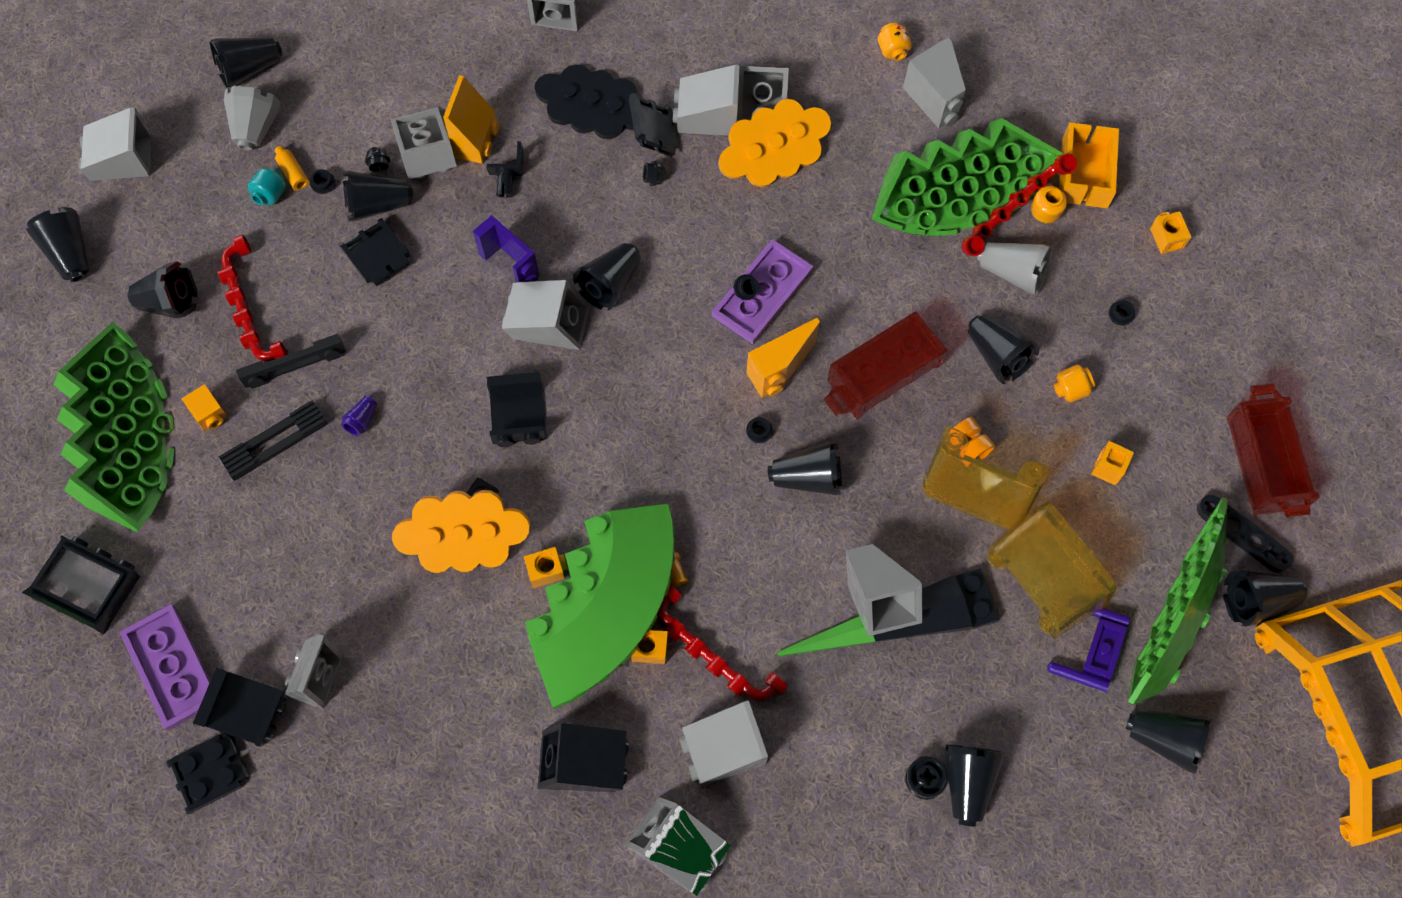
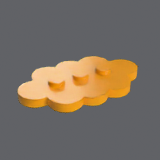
[718,99,831,187]
[392,490,530,573]

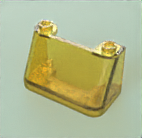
[921,425,1051,531]
[987,502,1116,640]

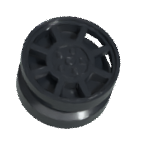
[905,756,949,800]

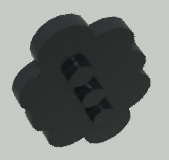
[534,64,645,139]

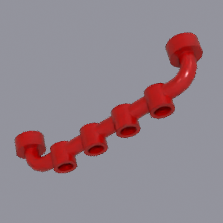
[962,154,1077,256]
[217,234,288,361]
[657,585,788,701]

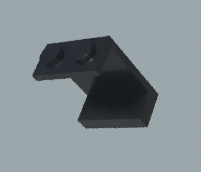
[487,372,546,447]
[193,668,287,747]

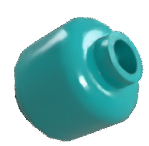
[247,168,286,206]

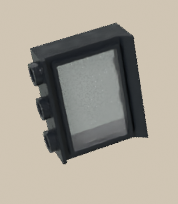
[22,535,140,635]

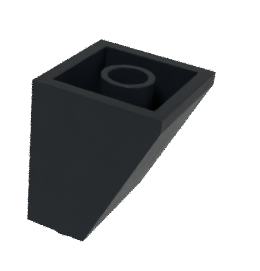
[537,723,629,792]

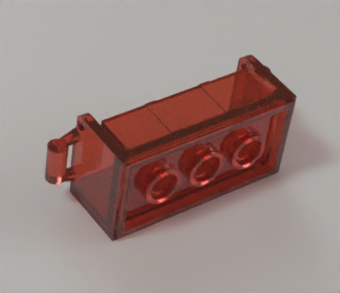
[823,311,947,419]
[1227,383,1320,518]

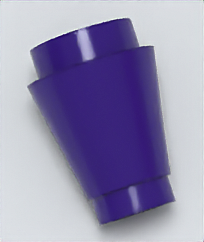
[341,396,377,436]

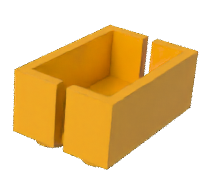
[1059,122,1119,209]

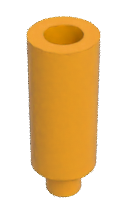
[275,146,310,191]

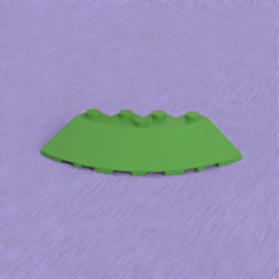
[871,118,1063,236]
[53,322,174,532]
[1128,497,1228,704]
[525,504,675,709]

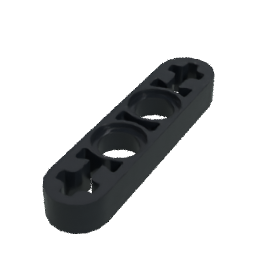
[1197,495,1293,573]

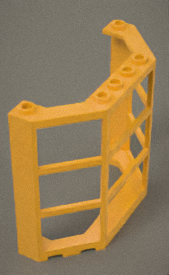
[1255,580,1402,847]

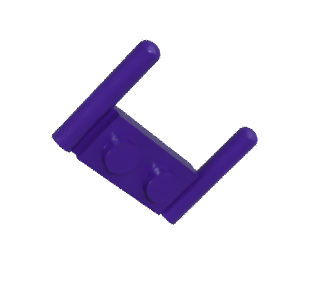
[1047,598,1131,693]

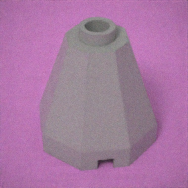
[224,86,280,151]

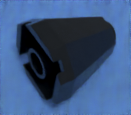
[127,261,198,318]

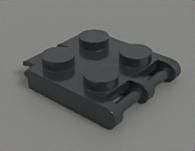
[629,93,678,157]
[339,218,410,286]
[166,735,250,815]

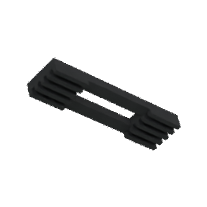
[236,333,346,389]
[218,400,328,481]

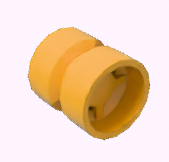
[945,417,996,467]

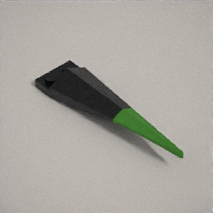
[777,568,999,656]

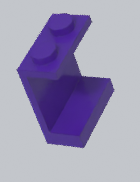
[473,215,539,282]

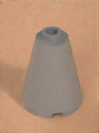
[977,242,1052,295]

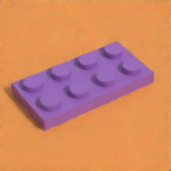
[711,239,813,344]
[119,604,211,731]

